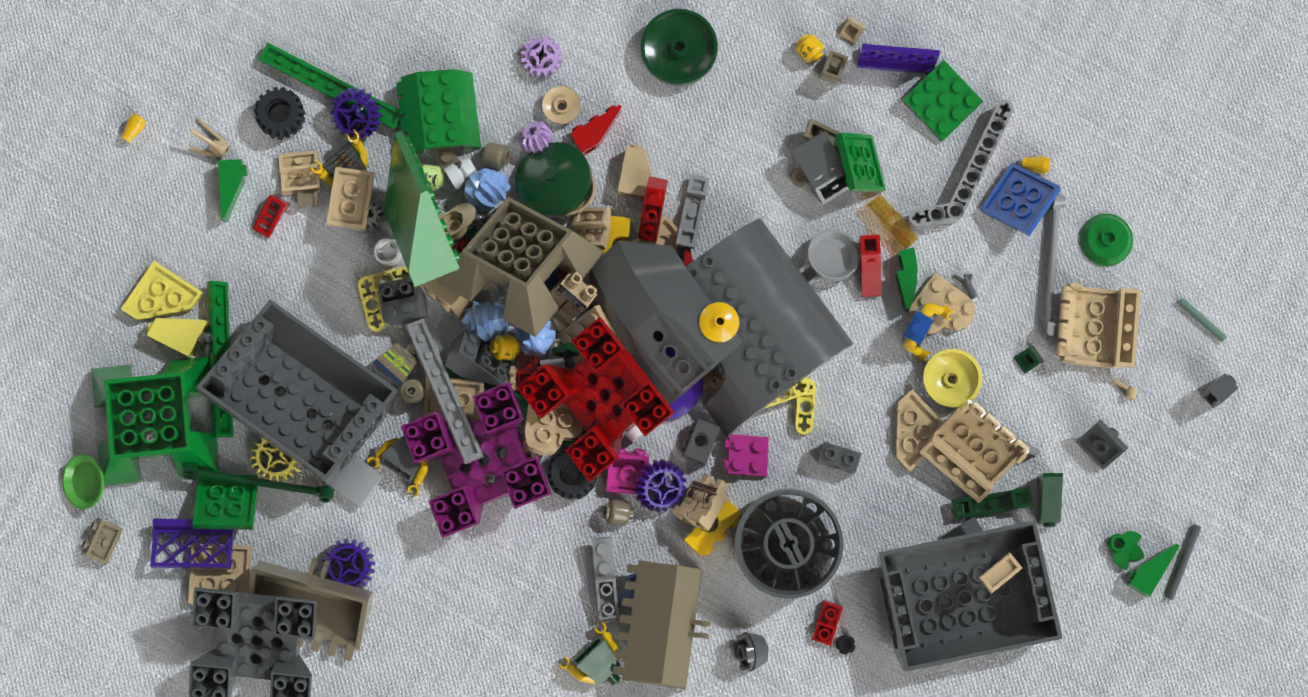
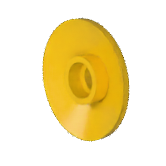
[699,302,739,342]

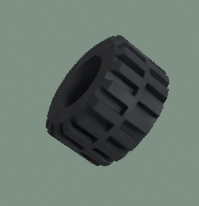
[254,87,305,140]
[547,450,597,500]

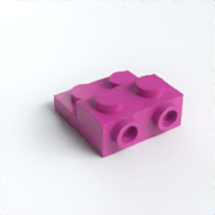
[724,434,769,477]
[606,447,650,494]

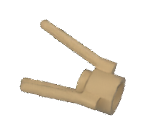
[189,118,230,160]

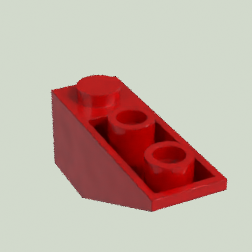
[570,105,622,156]
[638,176,668,242]
[858,235,881,297]

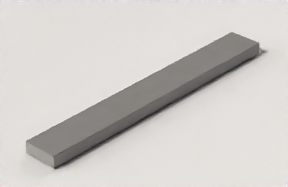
[405,318,483,464]

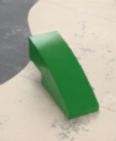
[895,247,918,312]

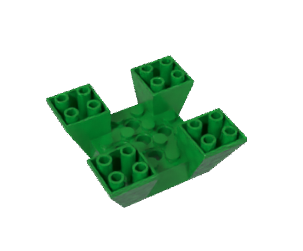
[91,357,220,486]

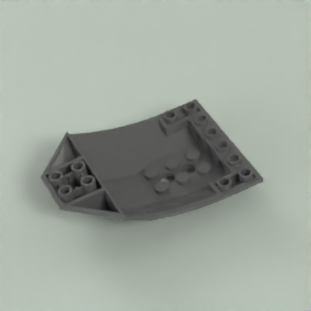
[589,241,745,405]

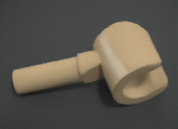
[1113,378,1137,400]

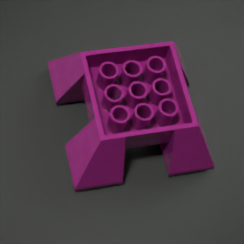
[401,382,551,538]

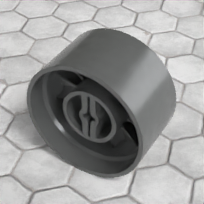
[735,488,844,599]

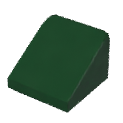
[551,342,581,358]
[1014,345,1044,374]

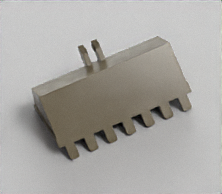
[248,557,373,661]
[613,560,711,690]

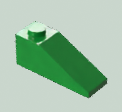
[218,159,248,222]
[1126,543,1180,597]

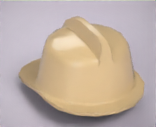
[439,203,476,240]

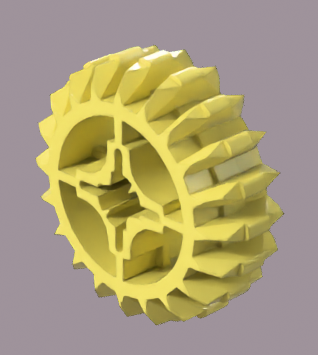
[250,436,300,482]

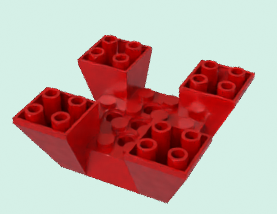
[517,317,674,482]

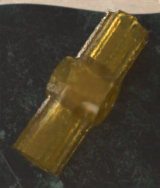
[868,194,919,249]

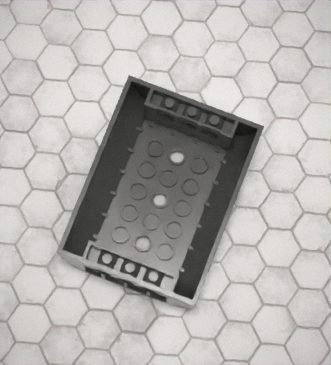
[877,520,1063,672]

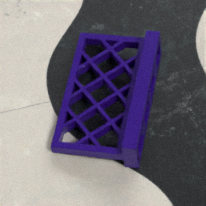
[857,44,940,74]
[150,518,235,569]

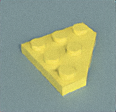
[121,261,204,321]

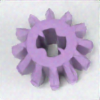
[519,121,552,154]

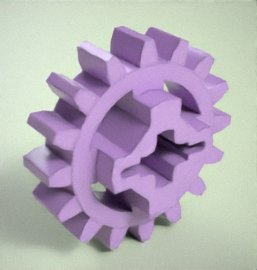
[521,36,562,78]

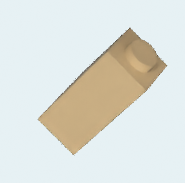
[618,145,652,200]

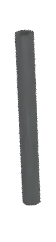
[1166,524,1201,600]

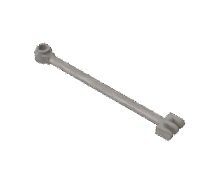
[1041,193,1066,339]

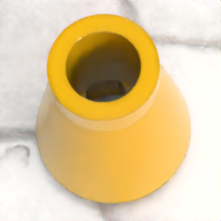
[121,113,147,143]
[1022,155,1050,175]

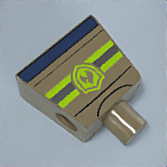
[372,342,419,388]

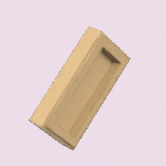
[978,553,1022,594]

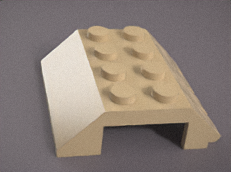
[1056,283,1141,369]
[919,400,1029,503]

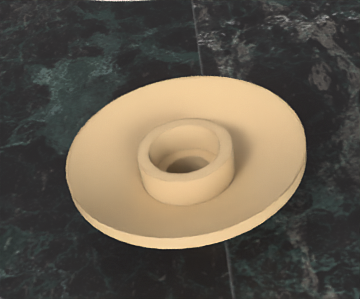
[542,86,581,124]

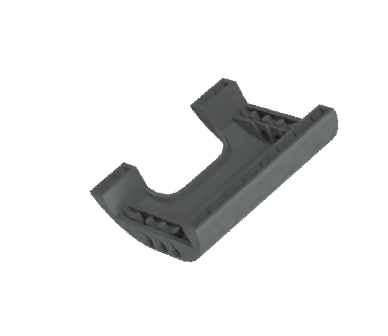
[653,218,854,437]

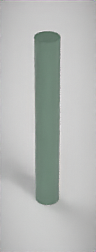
[1178,298,1227,342]

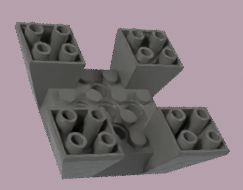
[189,587,317,697]

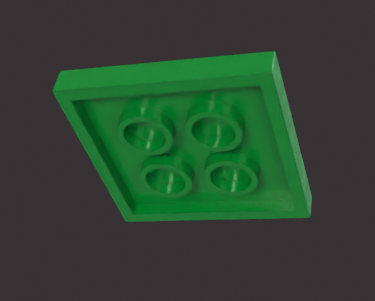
[902,60,983,142]
[835,132,886,193]
[192,475,259,530]

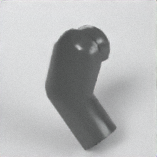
[198,332,213,357]

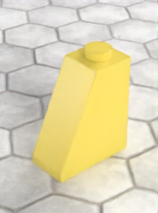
[147,318,209,358]

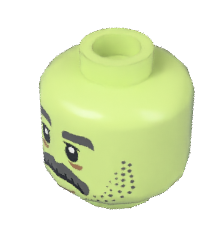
[422,164,444,191]

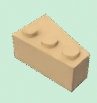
[420,276,474,321]

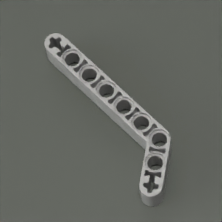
[907,100,1014,230]

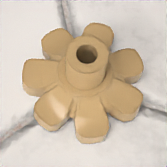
[507,366,518,391]
[702,371,725,396]

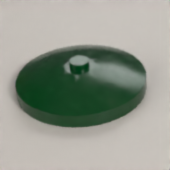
[641,9,718,86]
[515,142,592,218]

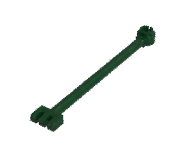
[183,463,334,503]

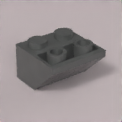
[378,277,428,325]

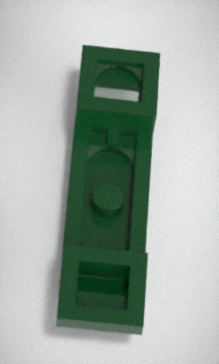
[951,487,1033,519]

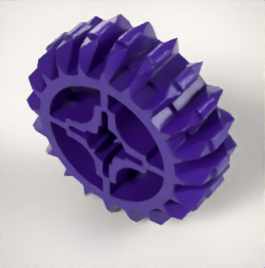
[330,87,382,140]
[634,459,687,513]
[321,539,376,588]

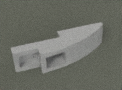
[592,537,619,620]

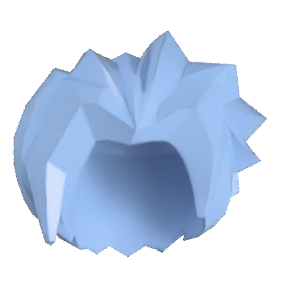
[464,168,511,211]
[461,299,509,342]
[514,321,556,356]

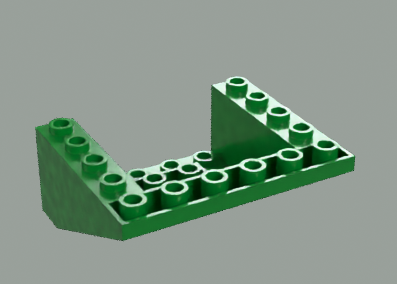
[384,131,460,287]

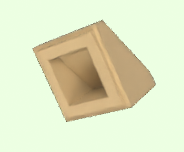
[838,16,866,45]

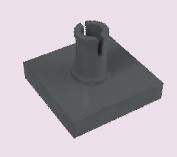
[1076,419,1128,470]

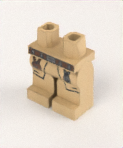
[549,271,597,324]
[672,474,729,531]

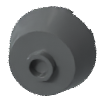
[733,632,768,672]

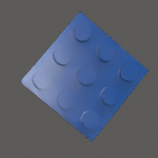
[980,163,1061,236]

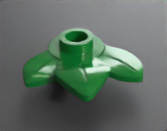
[1107,531,1145,570]

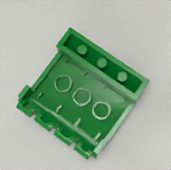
[396,69,481,154]

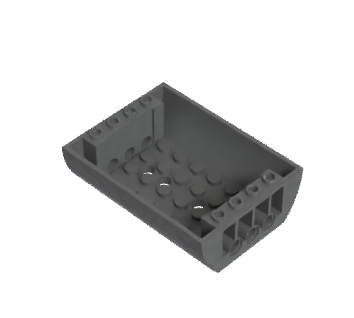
[196,299,398,485]

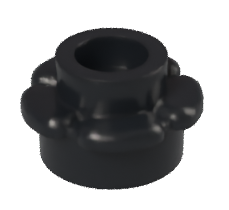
[836,635,855,655]

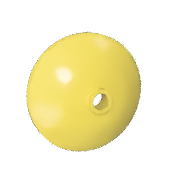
[923,349,982,408]

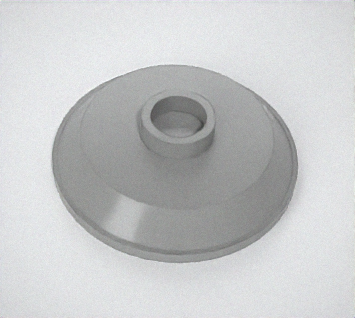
[807,230,860,281]

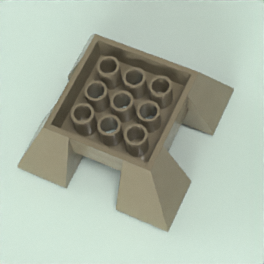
[439,197,604,337]

